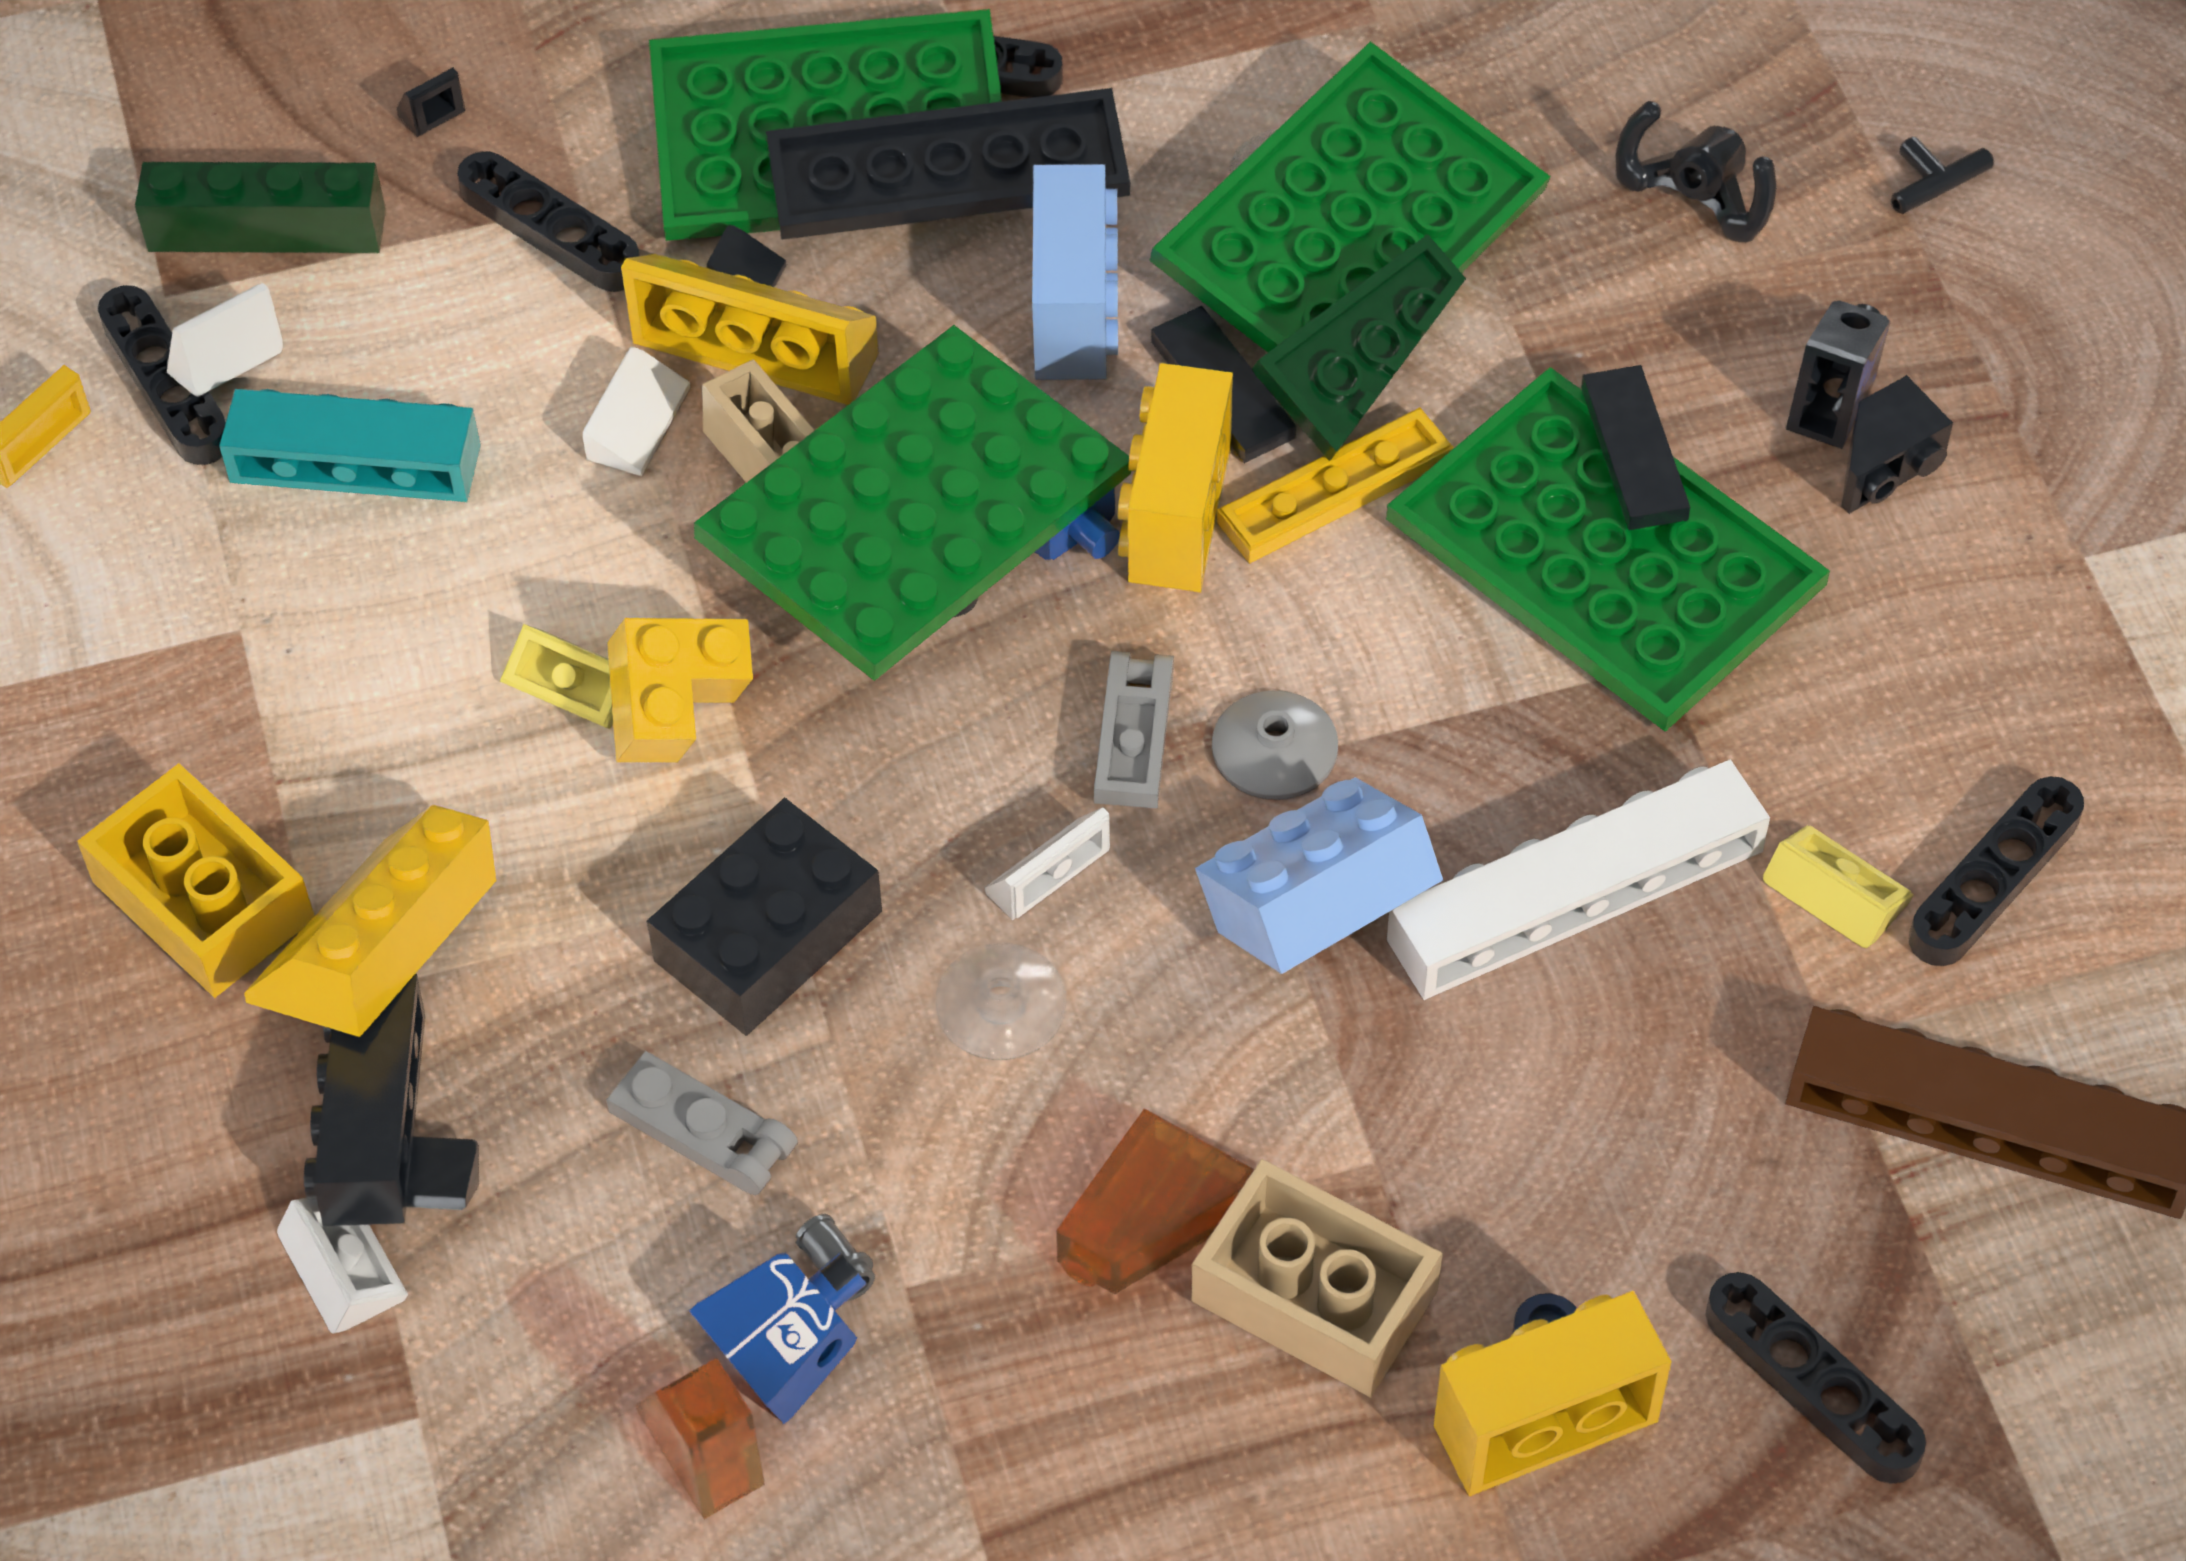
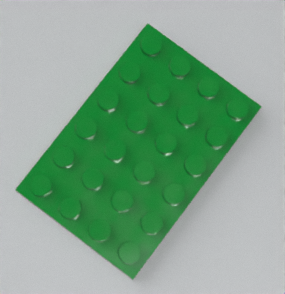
[649,9,1002,241]
[1149,41,1551,353]
[694,325,1131,681]
[1386,367,1830,732]

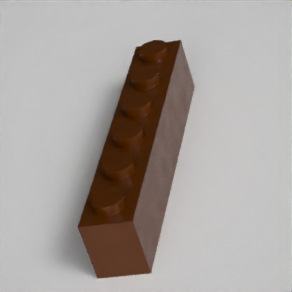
[1785,1006,2186,1220]

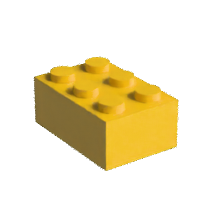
[1118,363,1233,593]
[77,763,315,998]
[1433,1290,1672,1496]

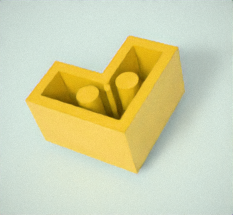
[607,618,753,762]

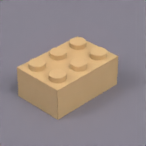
[1192,1159,1442,1397]

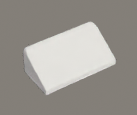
[167,283,283,396]
[583,346,690,476]
[985,807,1110,920]
[277,1198,408,1334]

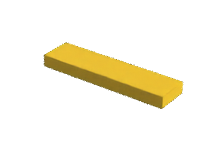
[1216,407,1454,564]

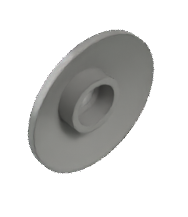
[1212,691,1338,800]

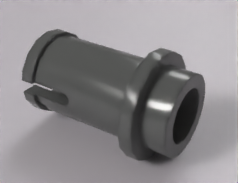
[795,1214,875,1301]

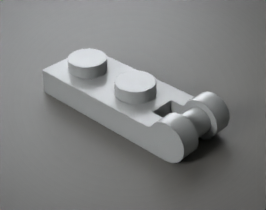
[1094,651,1174,809]
[606,1051,798,1195]

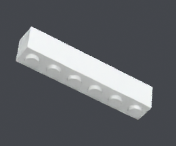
[1387,760,1770,1000]

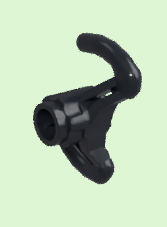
[1615,101,1777,243]

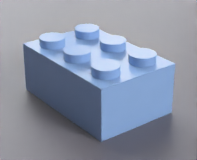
[1032,164,1118,380]
[1195,777,1443,974]

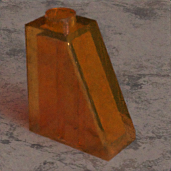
[1056,1108,1254,1295]
[635,1358,765,1519]

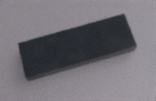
[1151,305,1296,463]
[1581,365,1690,530]

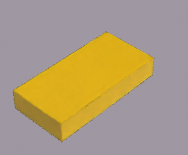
[0,365,91,488]

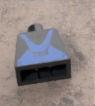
[1786,300,1890,449]

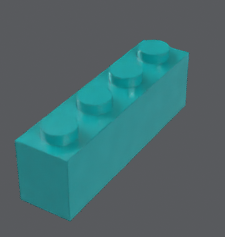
[219,389,481,502]

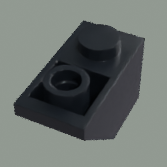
[1841,375,1953,514]

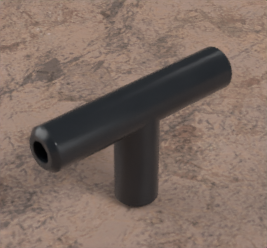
[1891,137,1994,214]

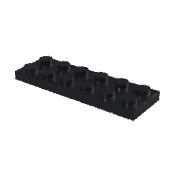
[766,88,1130,240]

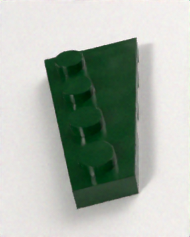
[1251,234,1466,461]

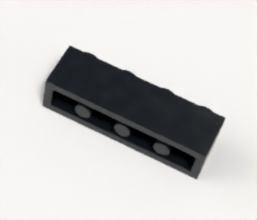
[304,973,425,1226]

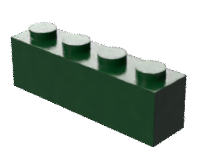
[135,162,386,253]

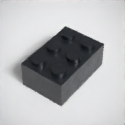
[647,797,882,1036]

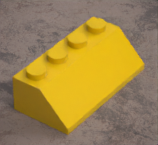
[621,254,879,405]
[244,804,497,1037]

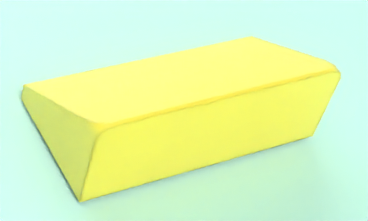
[500,624,613,729]
[1763,825,1914,948]

